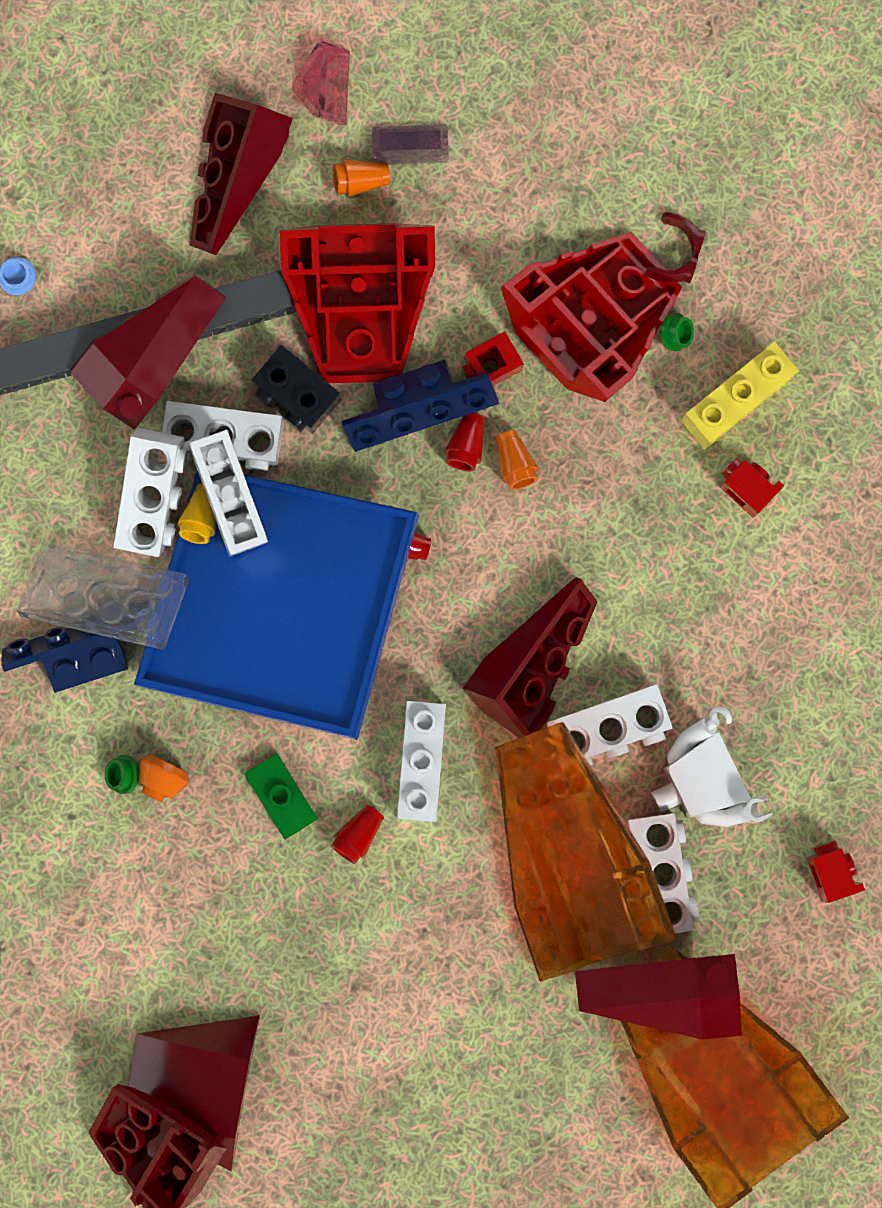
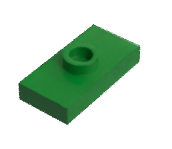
[244,753,318,840]

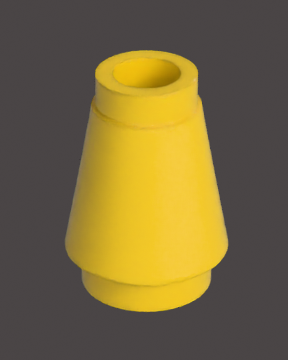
[177,484,216,544]

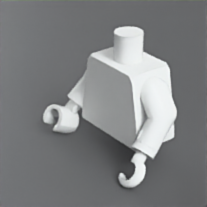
[651,706,773,827]

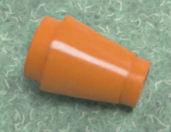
[332,159,390,197]
[495,430,539,490]

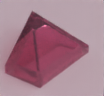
[292,41,350,125]

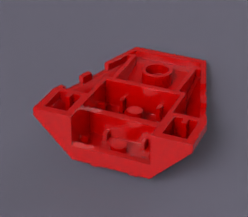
[279,223,436,383]
[501,232,682,402]

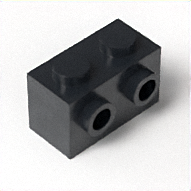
[251,345,342,434]

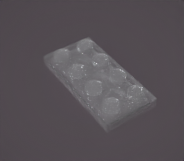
[16,542,189,650]

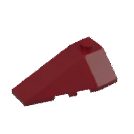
[190,93,293,255]
[70,274,226,430]
[462,577,597,744]
[575,954,742,1040]

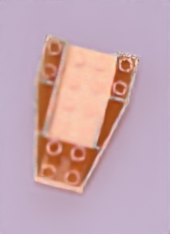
[495,722,677,982]
[621,946,849,1208]

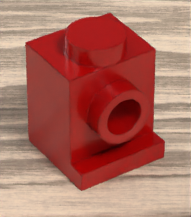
[462,331,524,386]
[720,458,784,518]
[806,840,865,903]

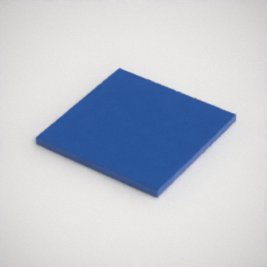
[134,471,419,740]

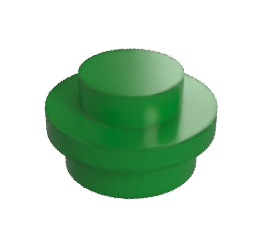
[659,313,694,351]
[105,755,139,794]

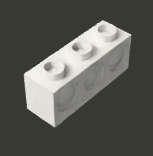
[162,401,284,472]
[113,428,188,557]
[189,430,268,557]
[545,684,673,772]
[397,701,446,822]
[625,813,699,938]

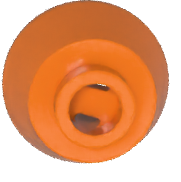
[138,754,189,803]

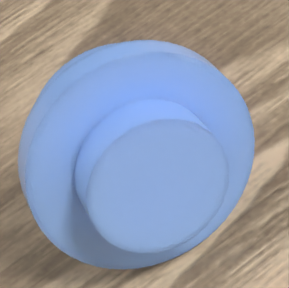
[0,257,36,296]

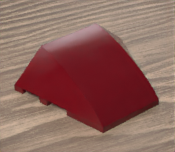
[128,1015,260,1172]
[88,1084,227,1208]

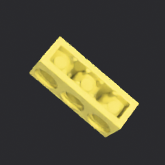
[681,341,799,450]

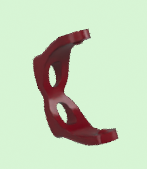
[645,212,706,284]

